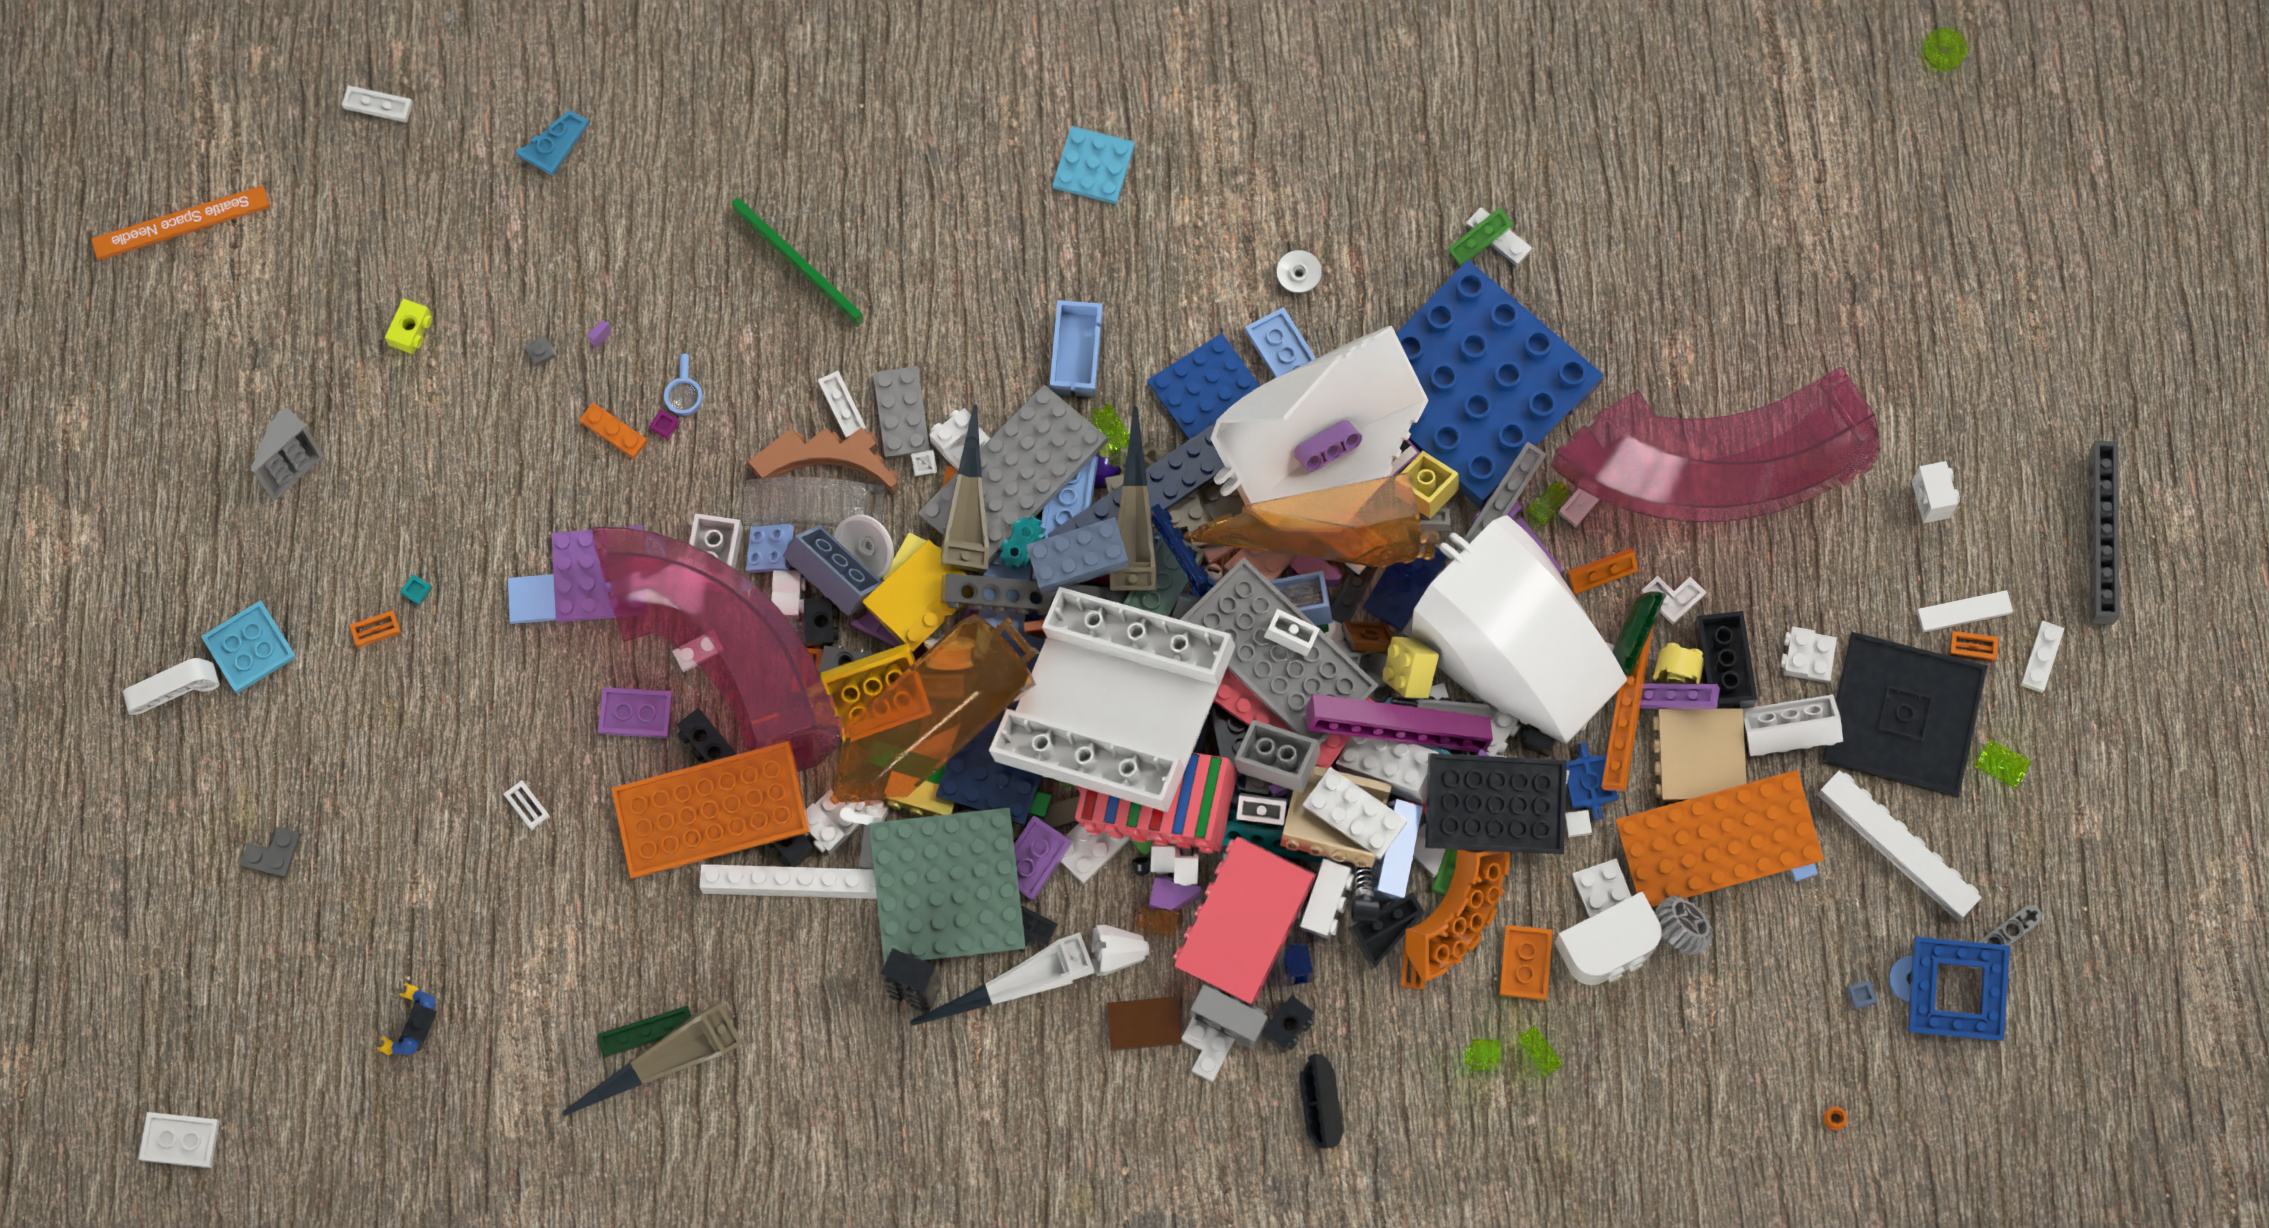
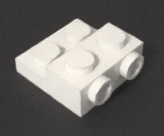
[929,408,990,470]
[1780,626,1837,683]
[1486,704,1521,755]
[803,789,862,855]

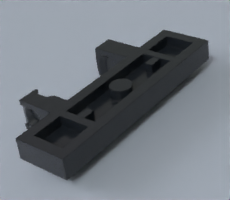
[1017,905,1058,953]

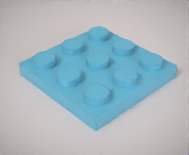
[1053,126,1135,205]
[201,600,297,694]

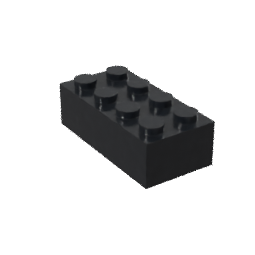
[1694,611,1758,709]
[880,948,942,1012]

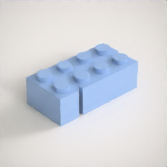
[1050,300,1103,398]

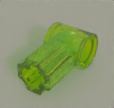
[1526,480,1570,527]

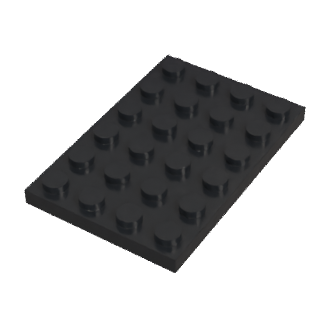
[1425,753,1567,855]

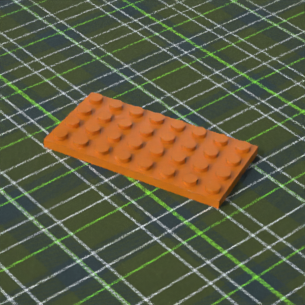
[611,741,811,879]
[1615,770,1824,908]

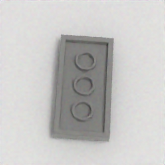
[873,366,930,460]

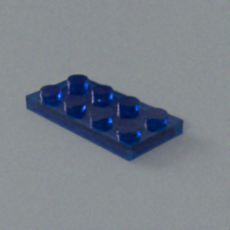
[1151,503,1209,597]
[1362,532,1448,632]

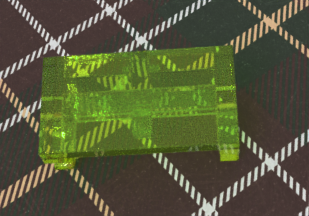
[1092,402,1130,455]
[1974,739,2032,788]
[1516,1025,1564,1079]

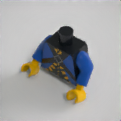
[377,983,437,1055]

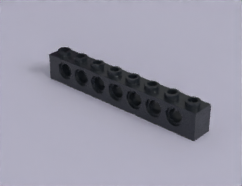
[677,707,815,867]

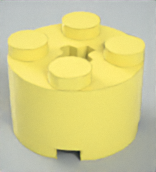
[1653,643,1704,684]

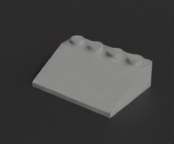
[251,407,324,501]

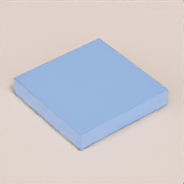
[508,574,556,624]

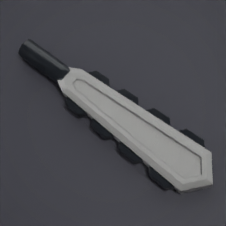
[1390,696,1495,721]

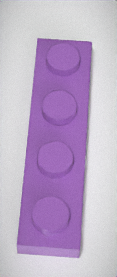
[1640,684,1720,710]

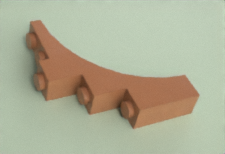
[748,427,899,494]

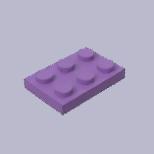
[598,687,673,738]
[1014,816,1073,900]

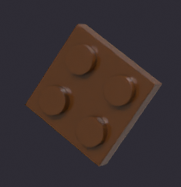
[1342,621,1394,654]

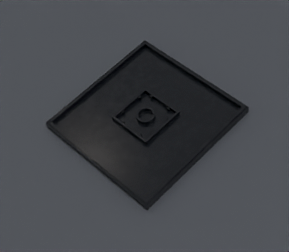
[1821,632,1988,798]

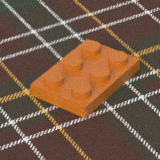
[1499,925,1553,1001]

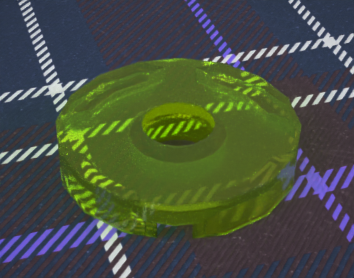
[1922,28,1968,71]

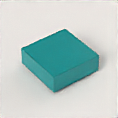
[400,574,433,606]

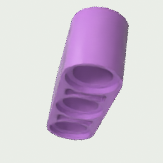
[1294,420,1362,472]

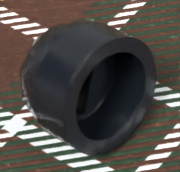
[1132,857,1151,876]

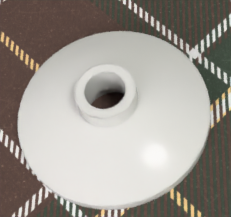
[1277,250,1322,293]

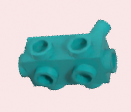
[999,515,1046,570]

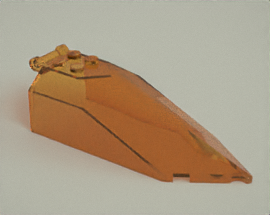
[1183,473,1440,567]
[830,614,1039,804]

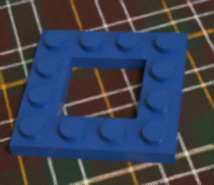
[1908,937,2010,1041]

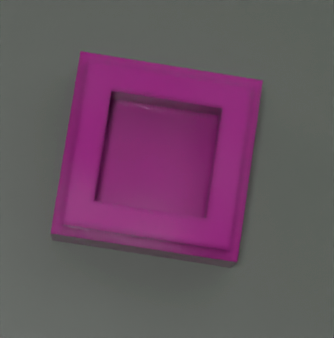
[649,409,681,441]

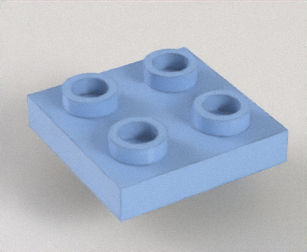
[746,524,794,573]

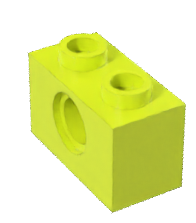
[385,298,432,355]

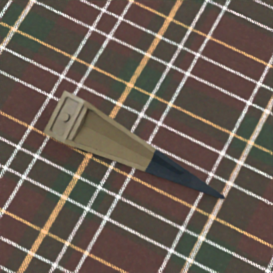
[940,404,989,573]
[1110,405,1158,590]
[562,1001,743,1115]

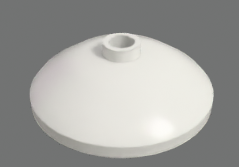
[833,515,894,579]

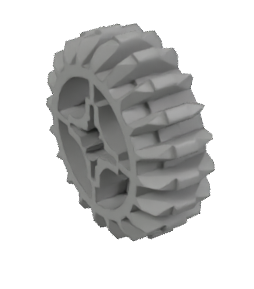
[1654,895,1714,956]

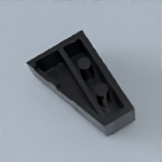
[1348,892,1425,970]

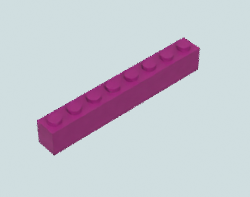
[1305,694,1493,752]

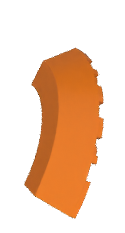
[1406,850,1510,981]

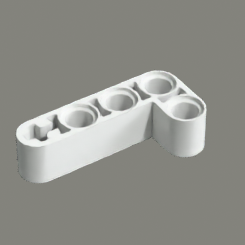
[123,658,220,715]

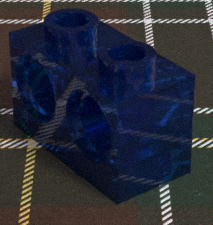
[1283,943,1313,986]

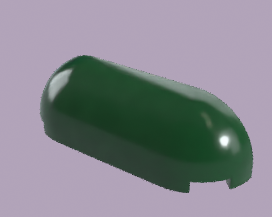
[1612,591,1666,676]

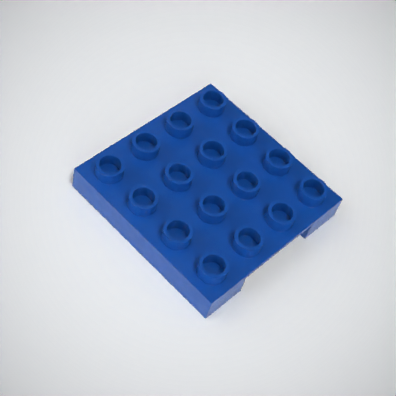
[1396,260,1604,509]

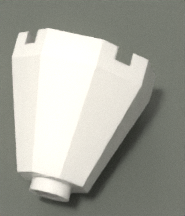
[1091,925,1149,976]

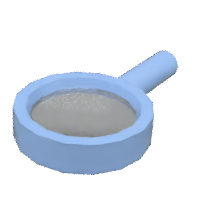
[664,354,703,417]

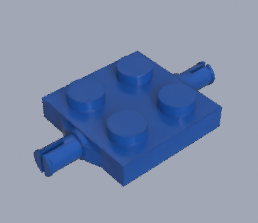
[1567,742,1619,821]

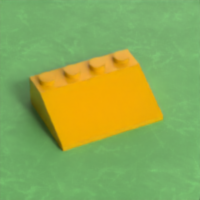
[862,540,971,651]
[821,643,932,744]

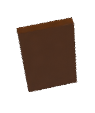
[1107,996,1182,1051]

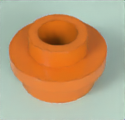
[1823,1106,1848,1131]

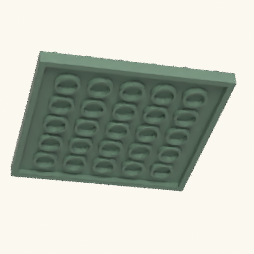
[869,807,1026,965]

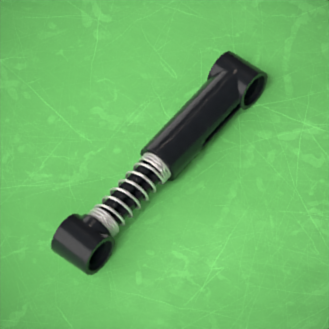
[1351,864,1379,923]

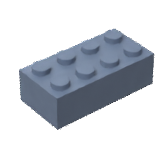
[1026,517,1131,594]
[782,525,882,616]

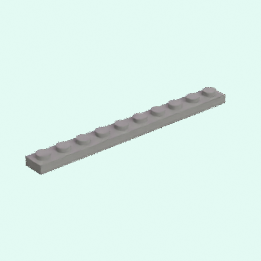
[1402,442,1547,638]

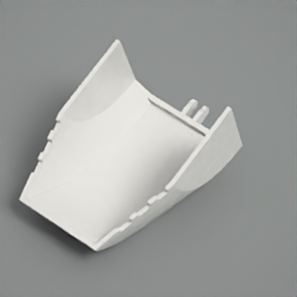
[1210,326,1429,531]
[1411,515,1627,745]

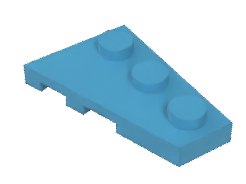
[515,110,589,176]

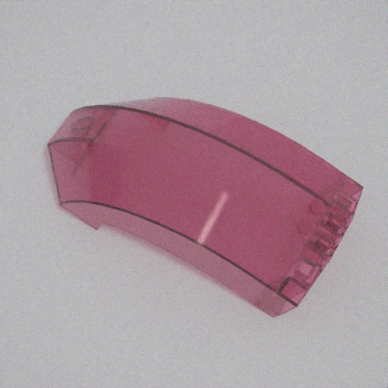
[1551,366,1881,522]
[591,526,843,772]

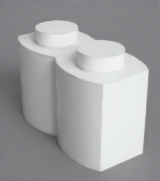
[771,570,807,619]

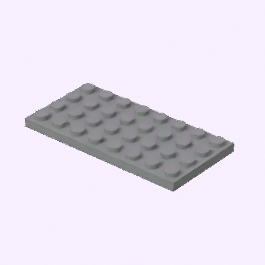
[918,384,1109,565]
[1180,557,1379,746]

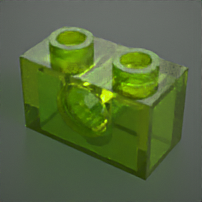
[1464,1039,1501,1072]

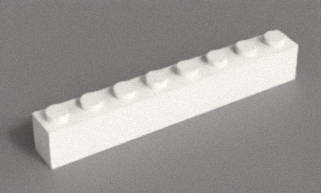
[1817,770,1982,922]
[700,864,877,899]

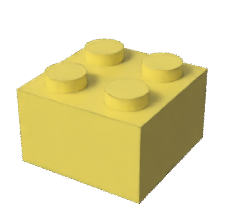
[1394,451,1459,519]
[1382,637,1439,698]

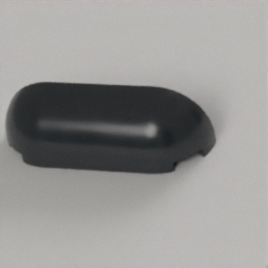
[1300,1054,1343,1149]

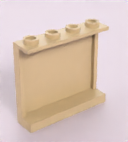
[1653,709,1746,805]
[1280,766,1392,868]

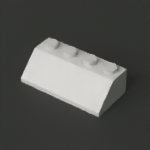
[1743,695,1843,756]

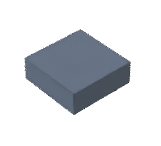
[1846,980,1878,1011]

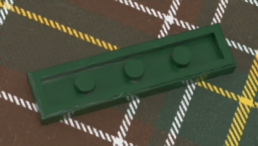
[597,1006,692,1058]

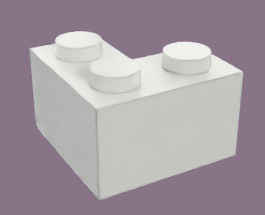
[1151,841,1199,886]

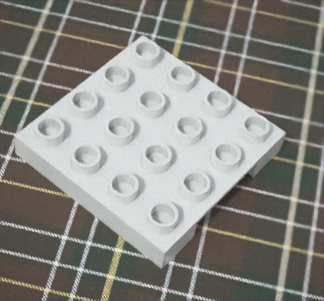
[989,587,1235,812]

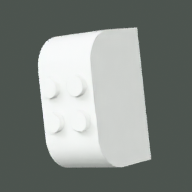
[1554,892,1661,985]

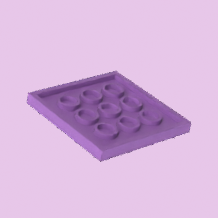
[552,525,648,622]

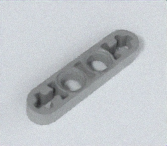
[1968,905,2042,969]

